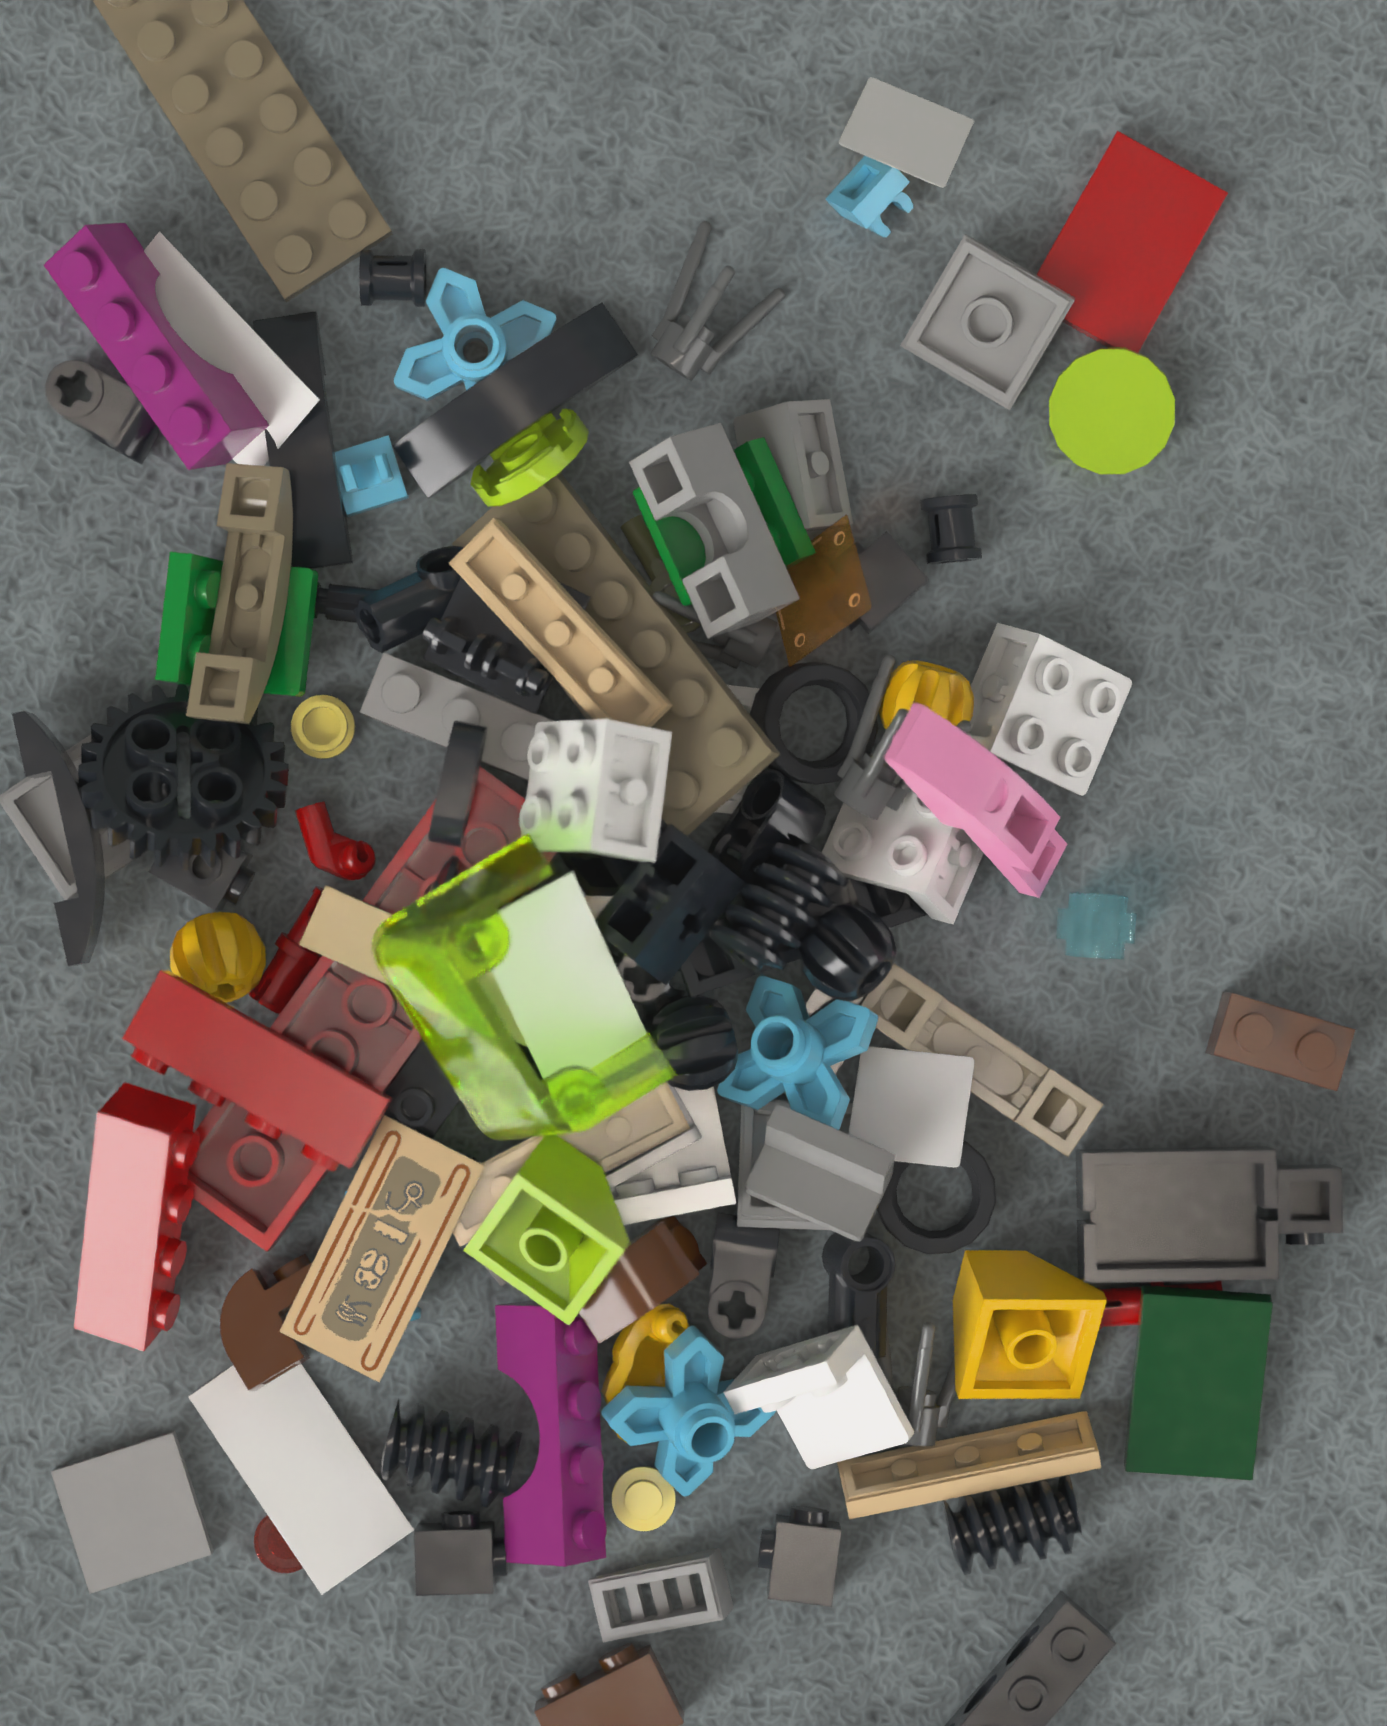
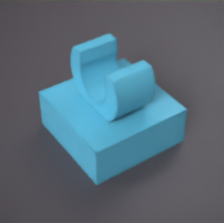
[825,156,913,237]
[335,435,408,517]

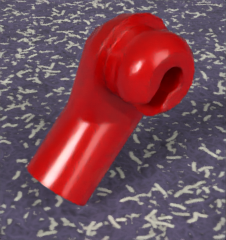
[295,801,376,880]

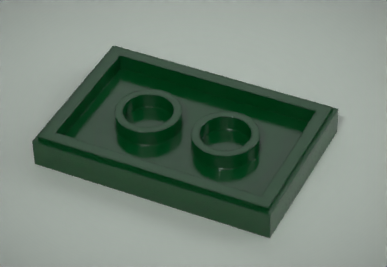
[1124,1285,1273,1480]

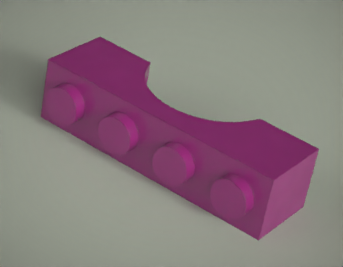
[44,223,270,470]
[495,1300,607,1567]

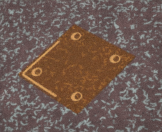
[776,514,873,667]

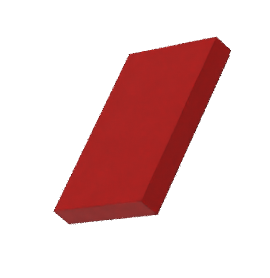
[1036,131,1228,353]

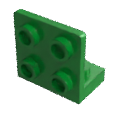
[633,437,816,606]
[155,552,319,697]

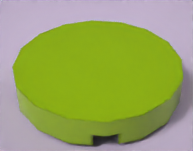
[1049,347,1175,474]
[470,408,589,507]

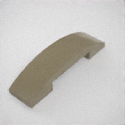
[186,463,293,724]
[860,963,1104,1157]

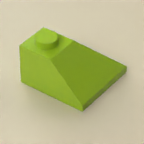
[463,1130,630,1326]

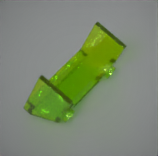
[371,833,676,1140]

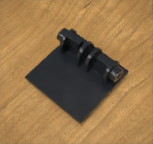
[423,577,591,714]

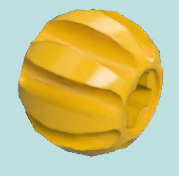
[879,660,974,729]
[170,912,266,1003]

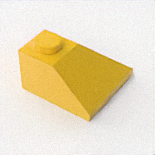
[953,1250,1107,1399]

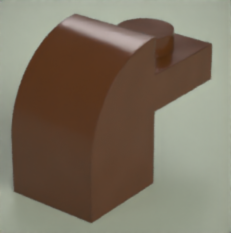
[579,1216,708,1344]
[220,1254,313,1391]

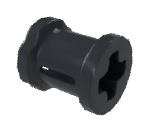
[359,249,427,307]
[920,494,982,564]

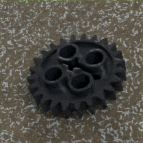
[78,684,289,870]

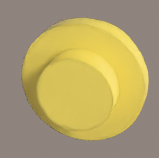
[291,695,355,759]
[612,1466,676,1531]

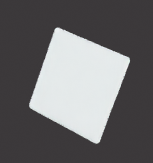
[839,77,974,188]
[849,1046,975,1168]

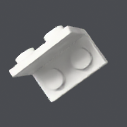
[967,623,1132,796]
[519,719,672,862]
[822,754,984,924]
[587,1086,736,1225]
[723,1325,914,1469]

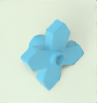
[394,268,557,401]
[717,976,878,1130]
[601,1326,776,1496]

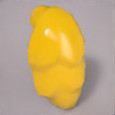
[601,1303,689,1443]

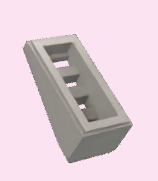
[588,1548,733,1642]

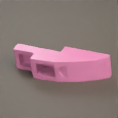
[884,703,1067,898]

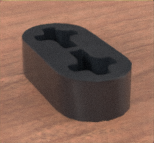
[429,720,487,848]

